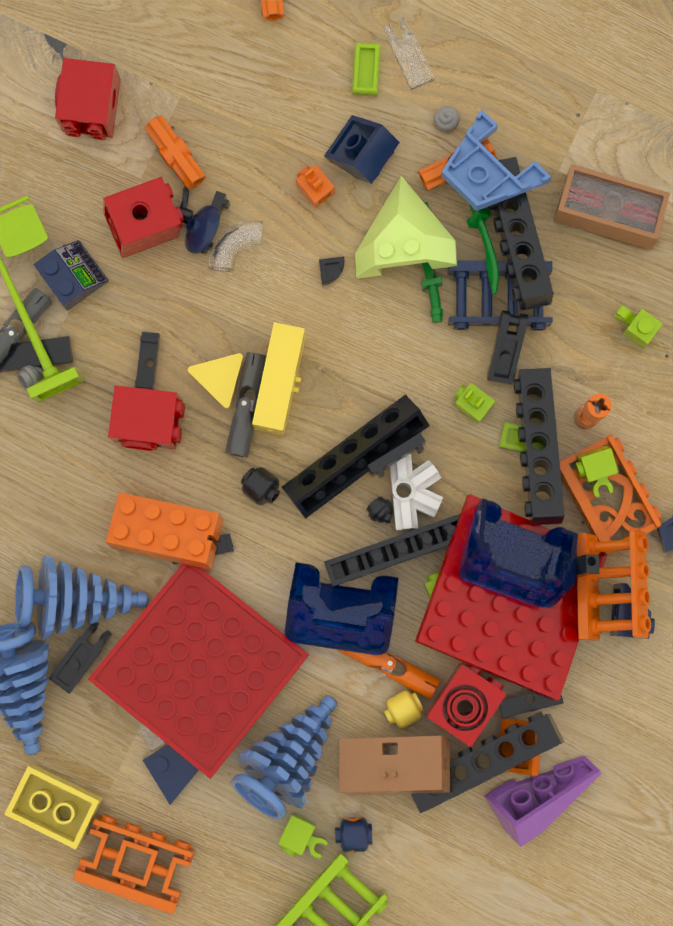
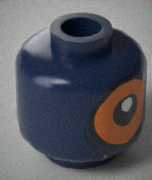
[335,817,372,852]

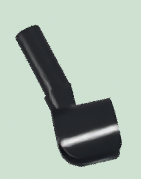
[179,187,194,224]

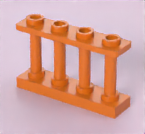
[576,530,651,641]

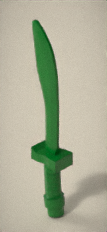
[421,202,443,323]
[467,204,499,295]

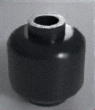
[241,467,280,505]

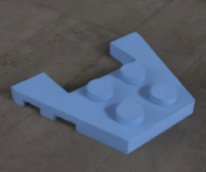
[441,110,551,211]

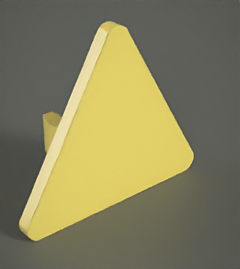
[188,353,243,408]

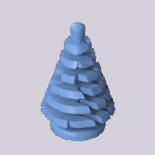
[15,555,148,639]
[0,622,49,755]
[231,695,337,821]

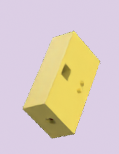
[252,322,306,436]

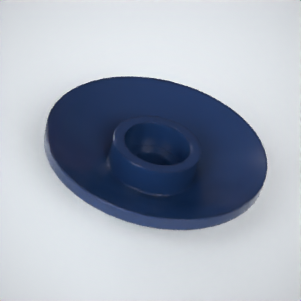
[185,205,219,254]

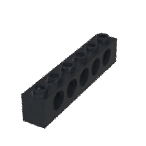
[489,157,554,310]
[514,368,565,525]
[282,394,430,519]
[324,514,460,587]
[411,711,564,813]

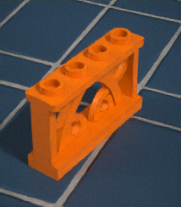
[560,434,662,556]

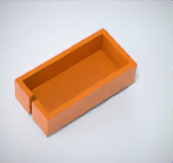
[106,492,224,570]

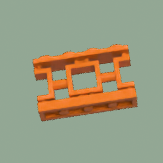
[73,814,195,914]

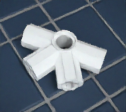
[389,454,443,531]

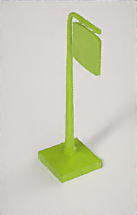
[0,195,85,403]

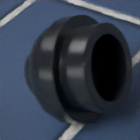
[366,497,392,524]

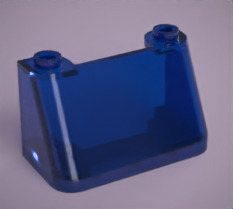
[459,498,578,608]
[285,562,399,655]

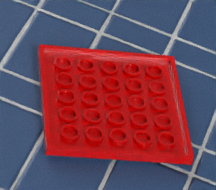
[415,494,607,701]
[88,564,309,779]

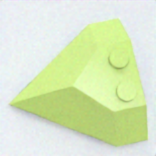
[355,176,457,279]

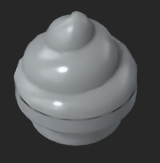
[434,106,460,132]
[17,365,44,391]

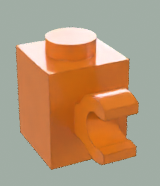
[296,164,335,209]

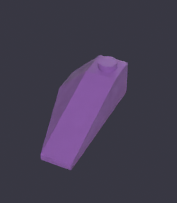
[485,756,601,847]

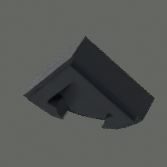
[319,256,344,286]

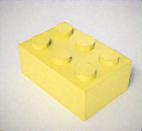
[4,764,103,850]

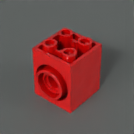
[55,58,121,140]
[103,176,184,259]
[108,385,185,451]
[424,663,507,747]

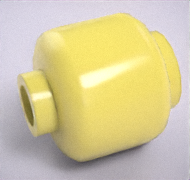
[384,690,424,729]

